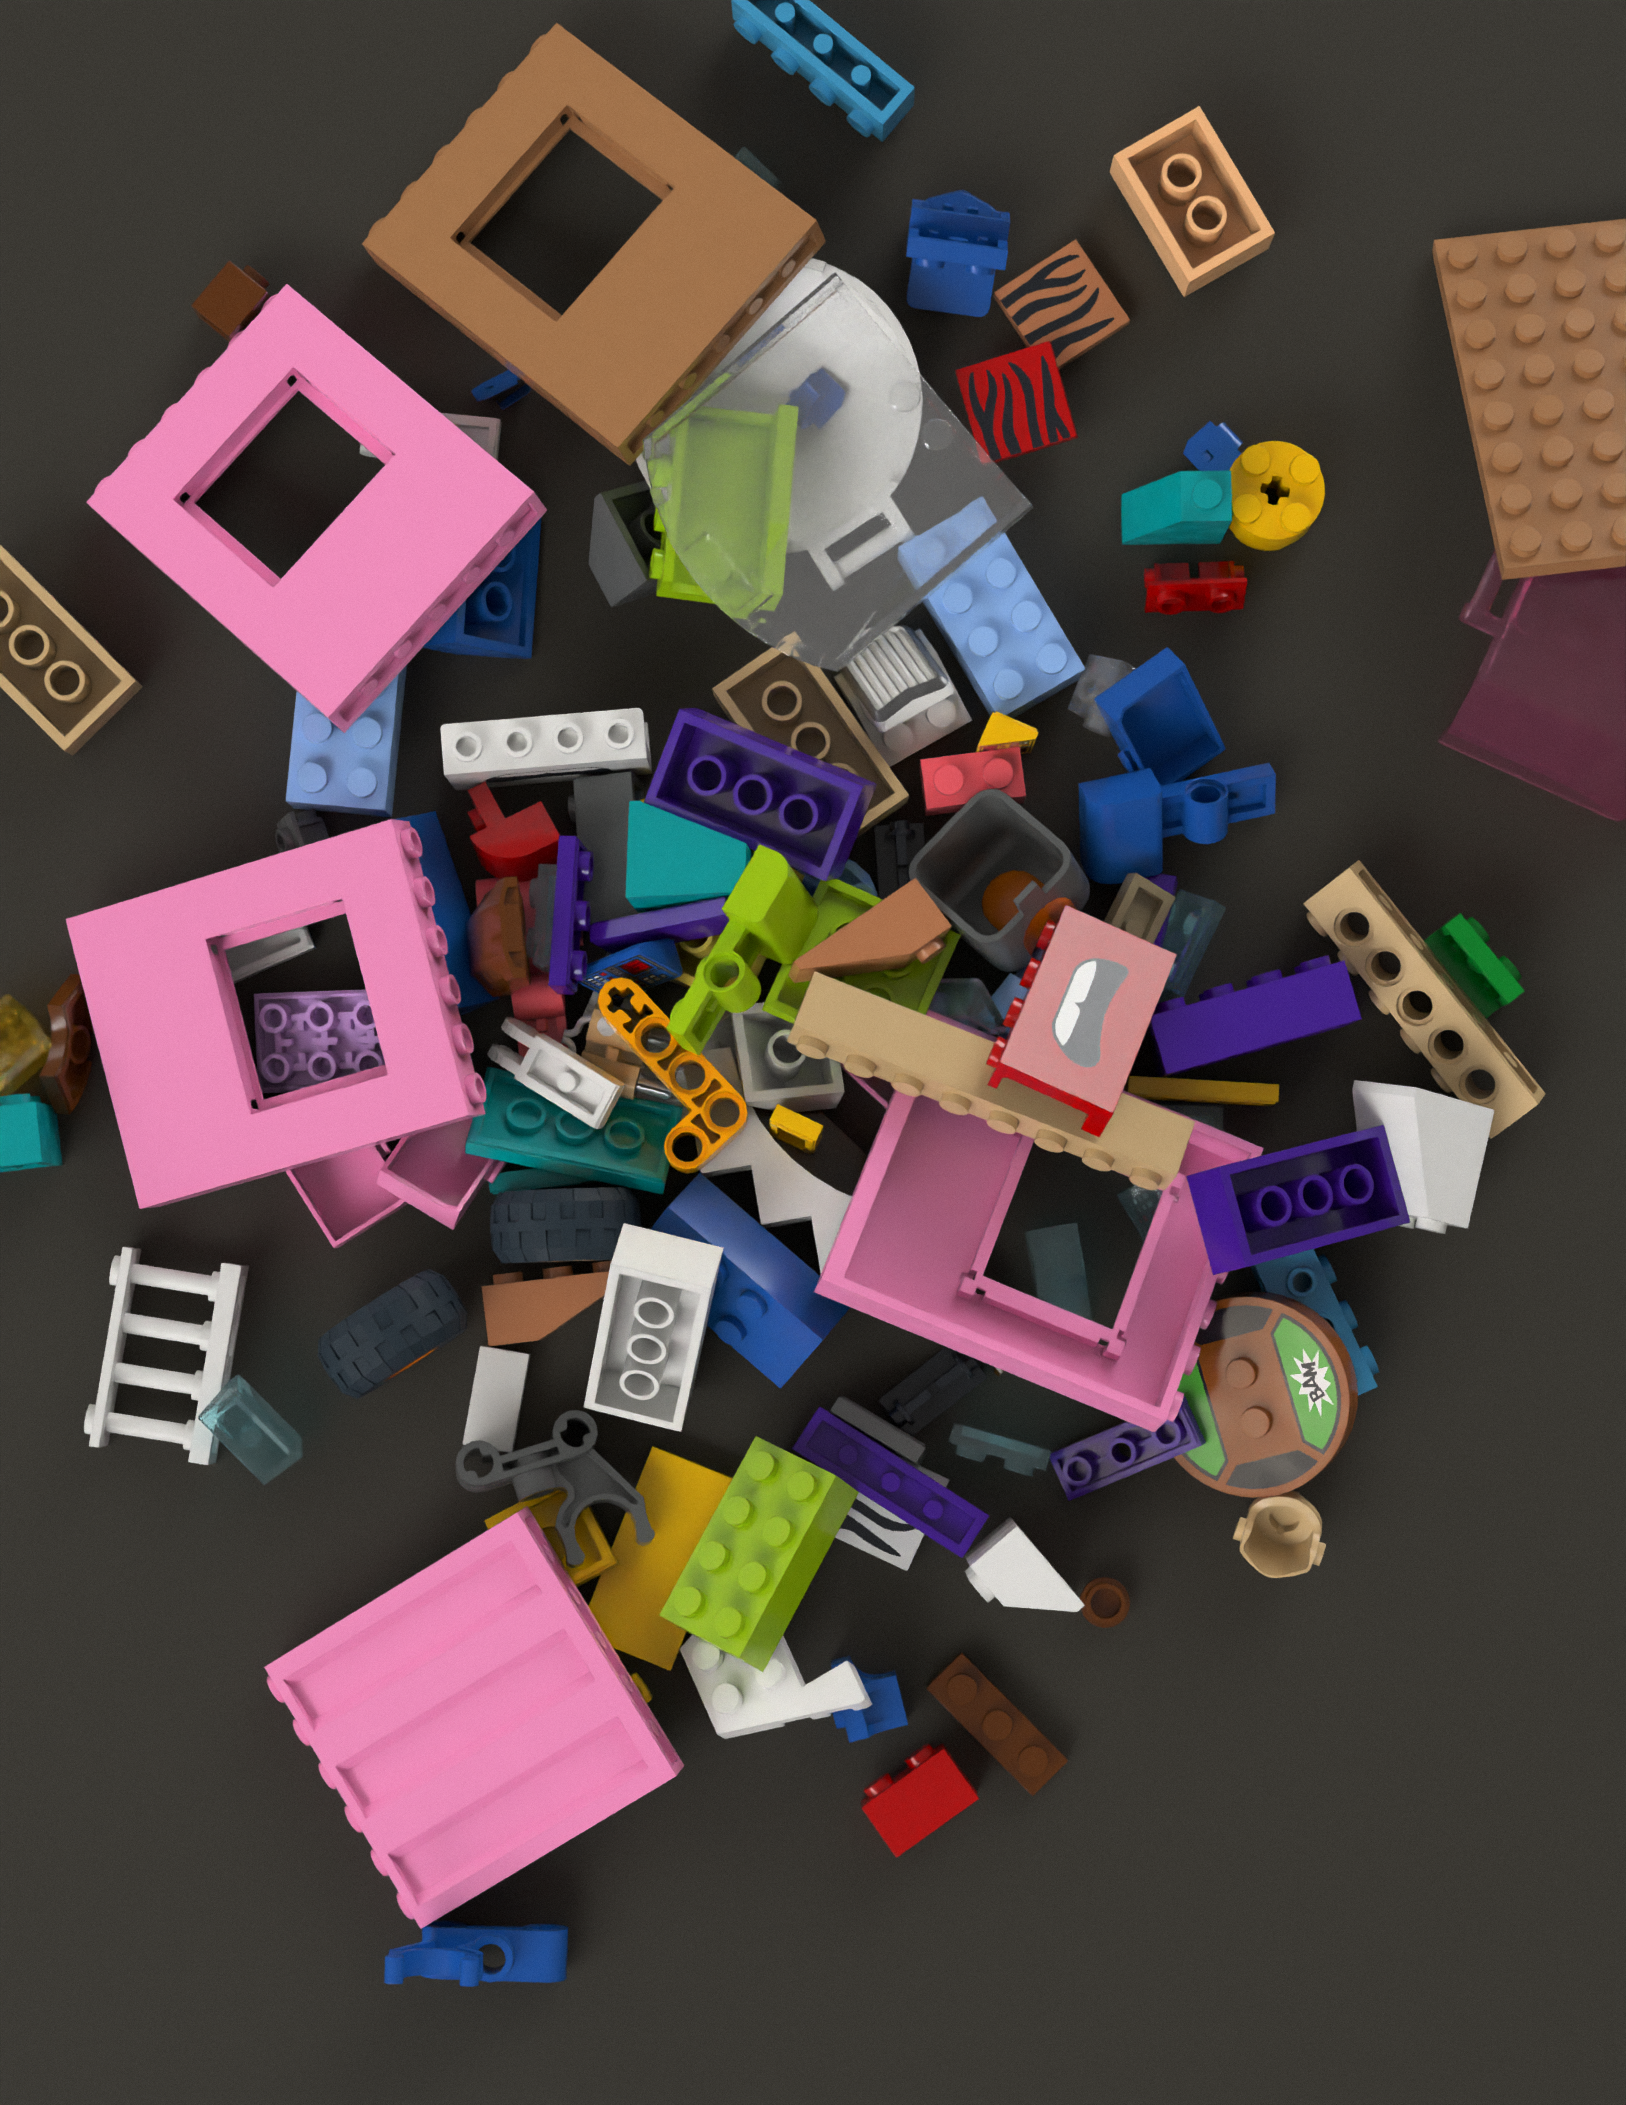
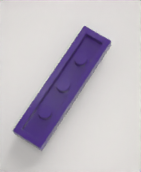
[792,1406,989,1558]

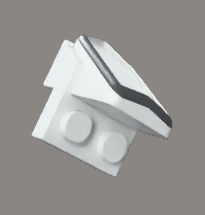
[834,625,972,767]

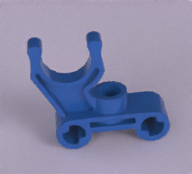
[384,1920,568,1987]

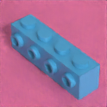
[731,0,915,142]
[1250,1249,1379,1396]

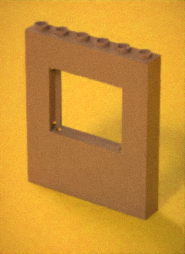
[362,23,826,466]

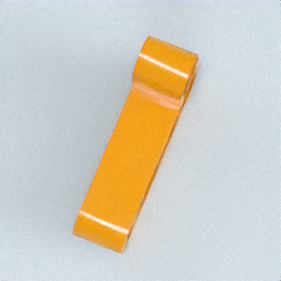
[598,977,748,1174]

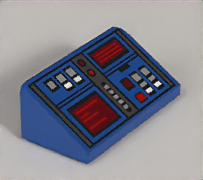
[578,938,683,1000]

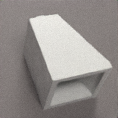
[1352,1080,1494,1234]

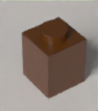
[191,260,270,342]

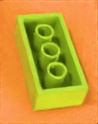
[659,1436,859,1672]

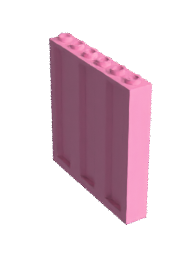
[264,1506,684,1929]

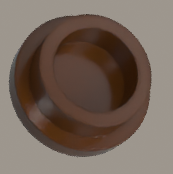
[1080,1577,1130,1628]

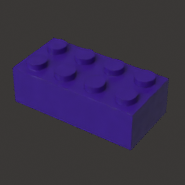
[644,708,877,881]
[1145,955,1362,1078]
[1186,1124,1410,1275]

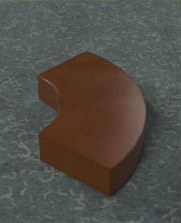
[39,974,94,1115]

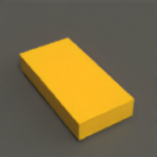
[769,1104,823,1155]

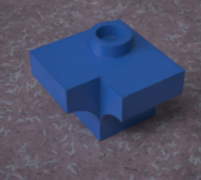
[831,1656,908,1743]

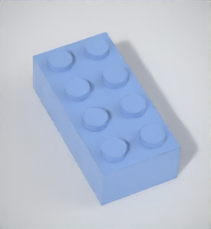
[897,499,1085,718]
[286,665,407,817]

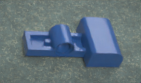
[1078,763,1276,884]

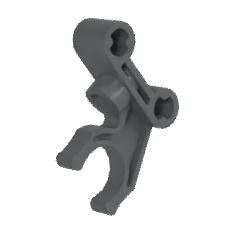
[455,1410,655,1568]

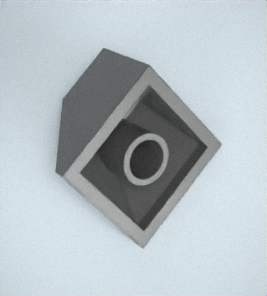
[589,480,662,608]

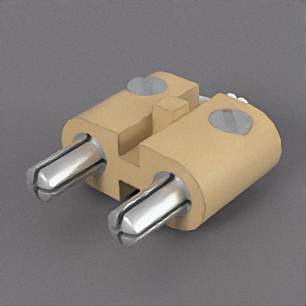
[561,1001,672,1100]

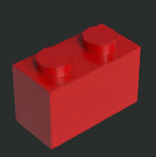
[861,1743,979,1858]

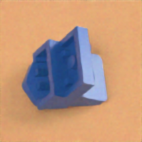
[906,190,1010,317]

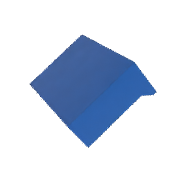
[1094,647,1226,786]

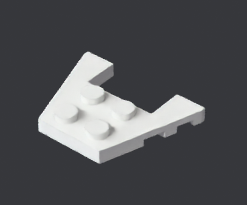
[680,1635,873,1739]

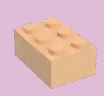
[1110,106,1275,297]

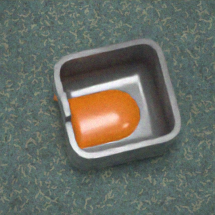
[908,789,1090,972]

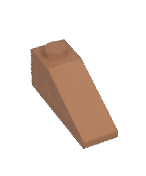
[788,878,952,983]

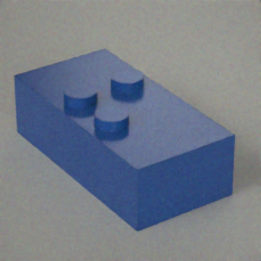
[650,1173,851,1389]

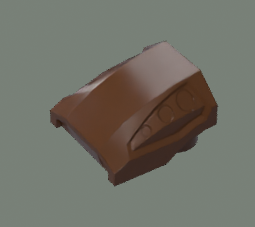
[466,876,531,997]

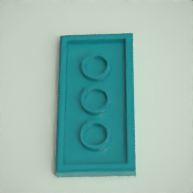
[465,1067,683,1194]

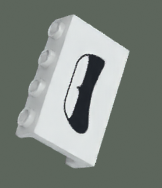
[440,708,652,790]

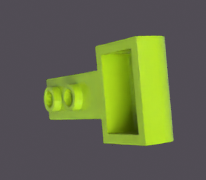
[666,844,819,1055]

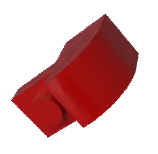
[467,782,560,882]

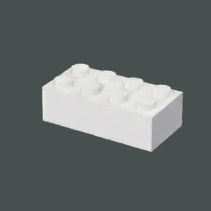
[583,1223,723,1432]

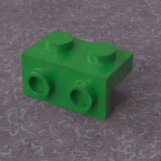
[1424,913,1524,1019]

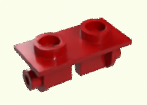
[1144,560,1247,615]

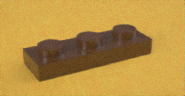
[926,1651,1068,1796]

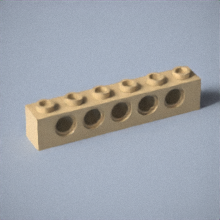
[1303,860,1546,1139]

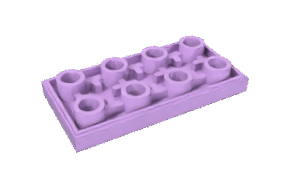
[254,989,385,1093]

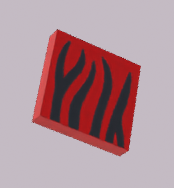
[955,341,1078,467]

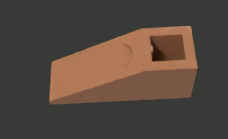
[482,1261,611,1346]

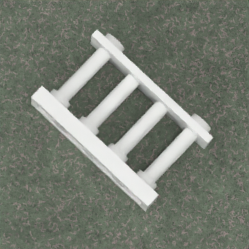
[84,1247,249,1465]

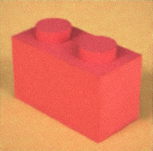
[919,747,1026,816]

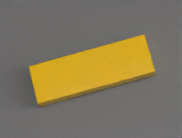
[1125,1076,1279,1106]

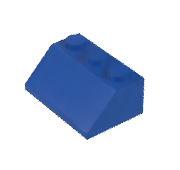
[422,518,541,659]

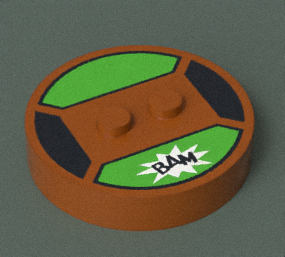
[1174,1291,1358,1498]

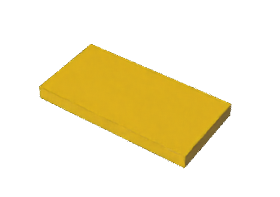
[588,1446,733,1671]

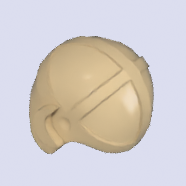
[1233,1490,1326,1578]

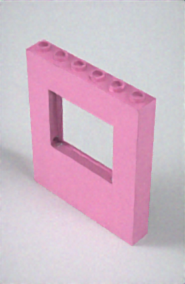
[86,284,547,733]
[66,819,486,1209]
[814,1009,1264,1432]

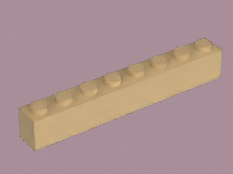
[787,972,1195,1190]

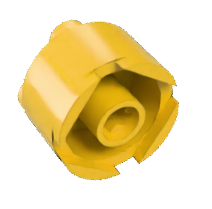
[1229,441,1325,551]

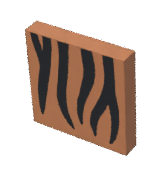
[993,239,1130,370]

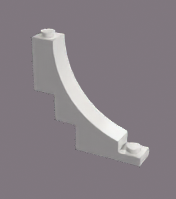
[683,1041,852,1273]

